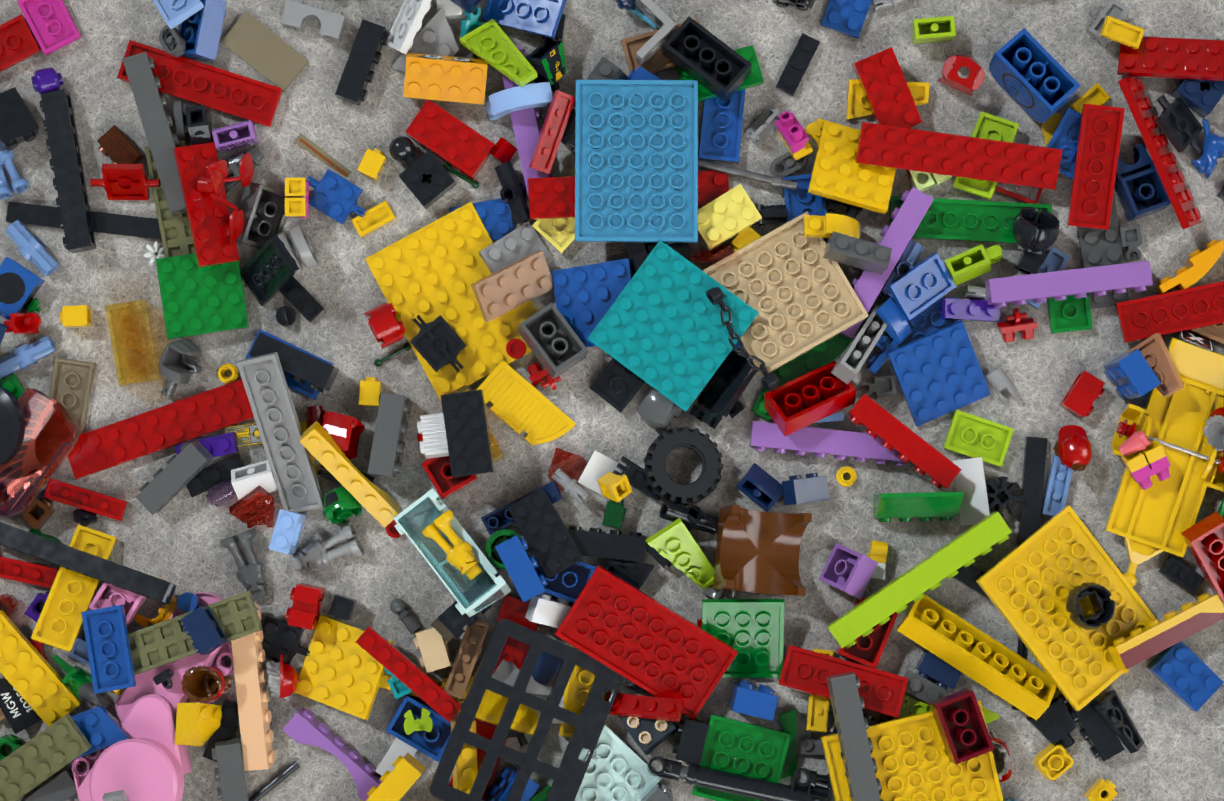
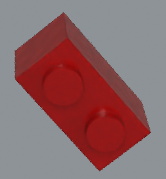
[1060,370,1105,418]

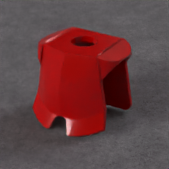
[937,55,985,96]
[321,411,365,459]

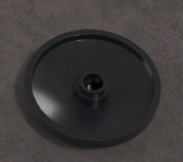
[0,386,25,465]

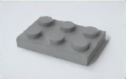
[479,221,550,273]

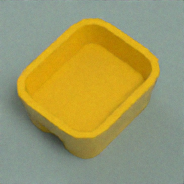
[1033,742,1074,781]

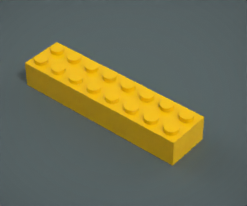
[897,594,1057,721]

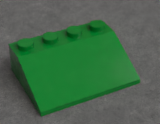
[873,492,964,522]

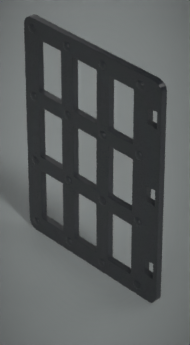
[429,619,623,801]

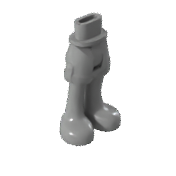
[291,521,364,572]

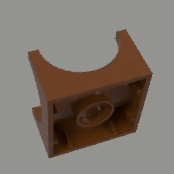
[713,505,812,598]

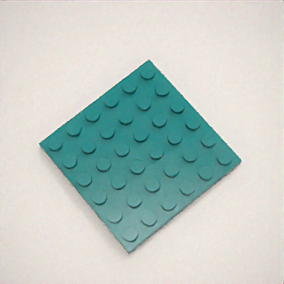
[587,240,759,411]

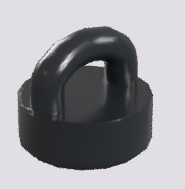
[276,306,297,326]
[153,668,174,689]

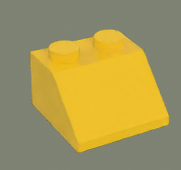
[175,703,222,746]

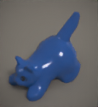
[1191,119,1224,178]

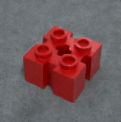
[285,583,326,630]

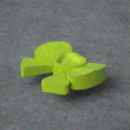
[404,708,433,735]

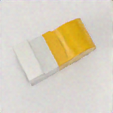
[867,540,888,580]

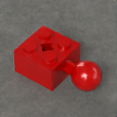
[417,433,478,500]

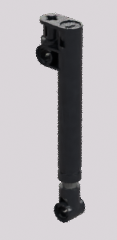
[647,756,832,801]

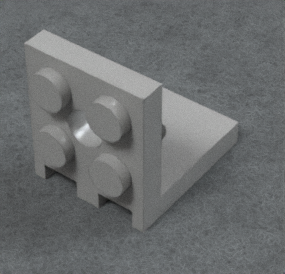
[635,0,676,67]

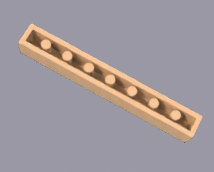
[231,604,276,771]

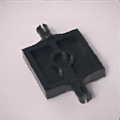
[1155,95,1203,154]
[410,315,467,373]
[261,614,310,665]

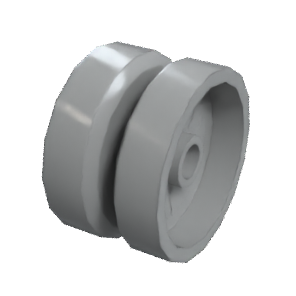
[276,224,318,276]

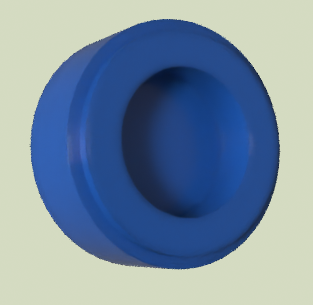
[178,592,200,613]

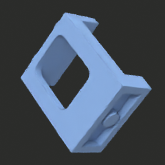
[269,509,307,554]

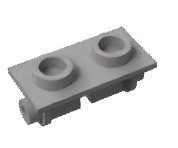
[744,105,782,147]

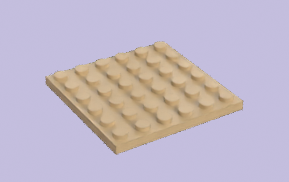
[703,212,869,377]

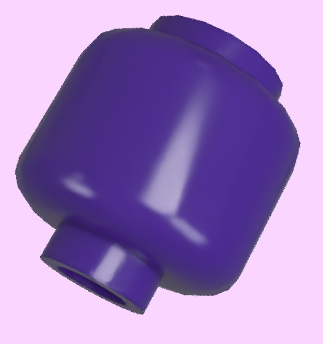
[31,67,63,95]

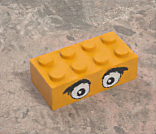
[403,52,488,105]

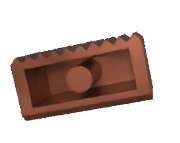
[97,125,145,164]

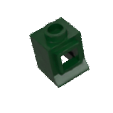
[602,500,626,529]

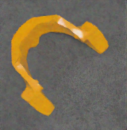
[134,578,177,628]

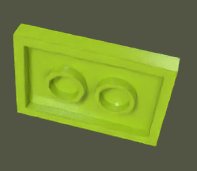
[943,409,1014,467]

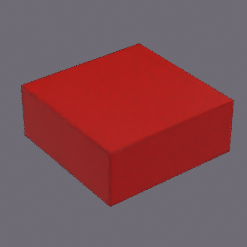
[490,137,518,164]

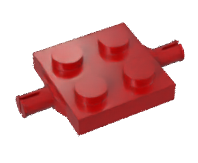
[90,164,161,200]

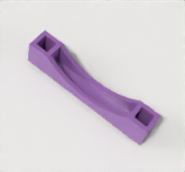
[282,707,382,801]

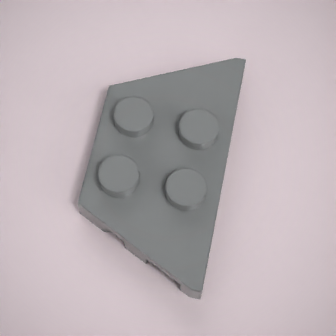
[391,8,460,72]

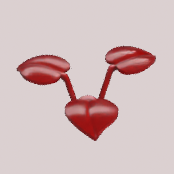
[197,153,254,245]

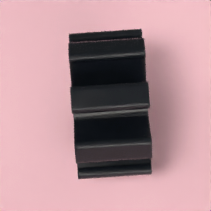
[985,476,1023,517]

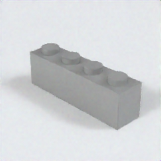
[831,305,888,384]

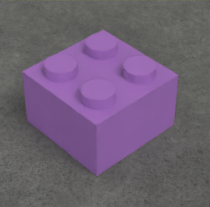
[819,543,878,599]

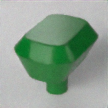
[26,298,41,313]

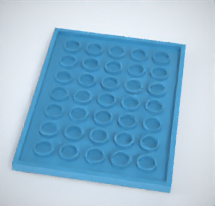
[575,80,698,243]

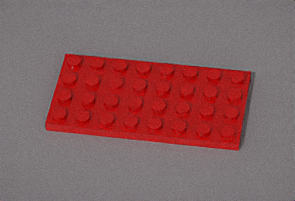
[555,565,738,720]

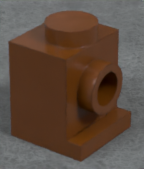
[20,497,55,530]

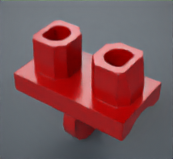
[997,308,1038,343]
[3,313,41,334]
[528,363,561,391]

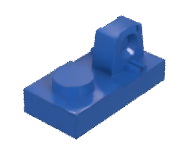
[865,334,898,374]

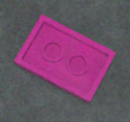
[17,0,82,56]

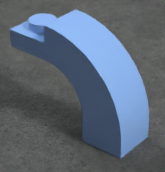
[486,82,553,120]

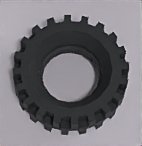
[643,426,723,506]

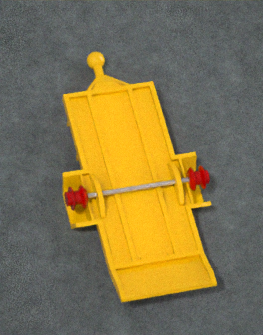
[1104,337,1224,587]

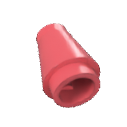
[1118,430,1151,457]

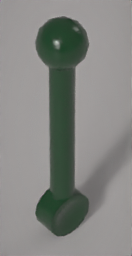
[443,163,479,189]
[374,342,412,367]

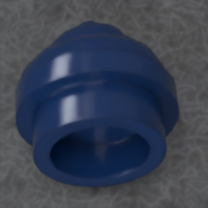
[615,0,636,10]

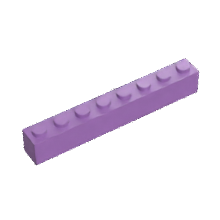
[502,44,553,194]
[839,187,934,340]
[985,261,1153,308]
[750,421,910,466]

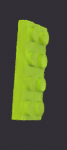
[953,111,1019,200]

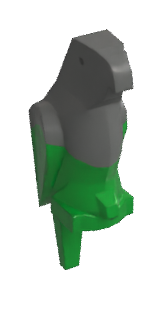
[53,655,110,709]

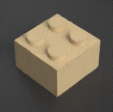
[413,627,454,673]

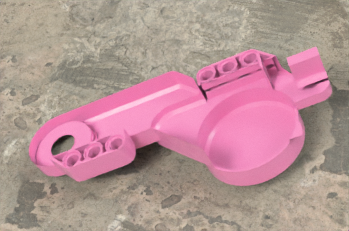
[72,592,234,801]

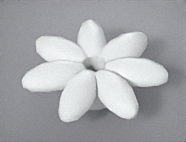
[144,241,165,265]

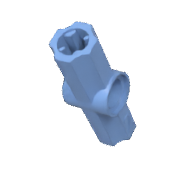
[5,220,59,276]
[880,240,925,301]
[0,335,57,378]

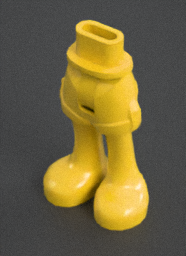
[422,510,483,581]

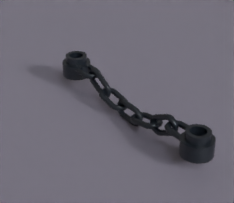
[706,287,779,392]

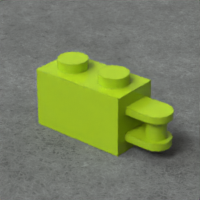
[945,244,1003,286]

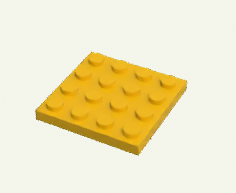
[808,120,896,214]
[294,615,395,720]

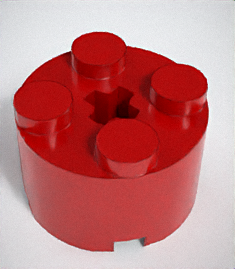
[364,302,406,349]

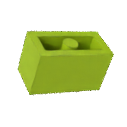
[910,16,956,44]

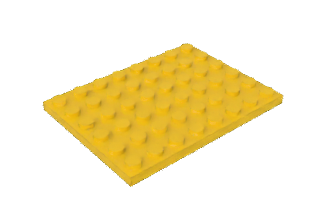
[365,202,532,401]
[976,505,1156,711]
[821,699,1003,801]

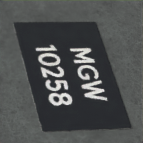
[0,677,42,734]

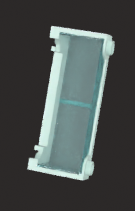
[393,488,511,618]

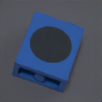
[0,256,45,320]

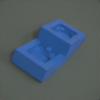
[875,297,911,345]

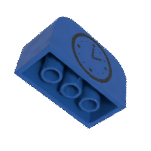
[989,28,1081,123]

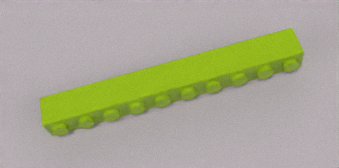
[826,511,1012,649]

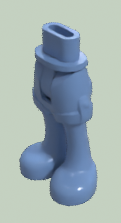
[0,149,30,200]

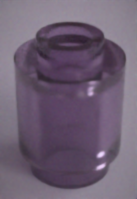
[206,480,236,507]

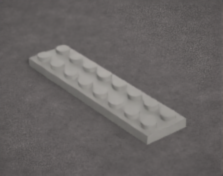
[237,352,323,512]

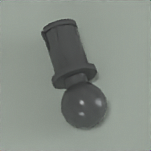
[390,598,421,634]

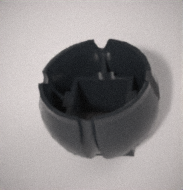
[1012,207,1060,255]
[1066,582,1115,630]

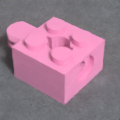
[88,582,147,628]

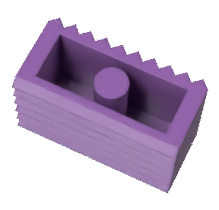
[212,120,259,153]

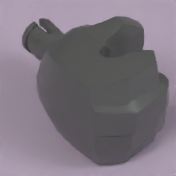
[159,339,202,398]
[637,387,681,430]

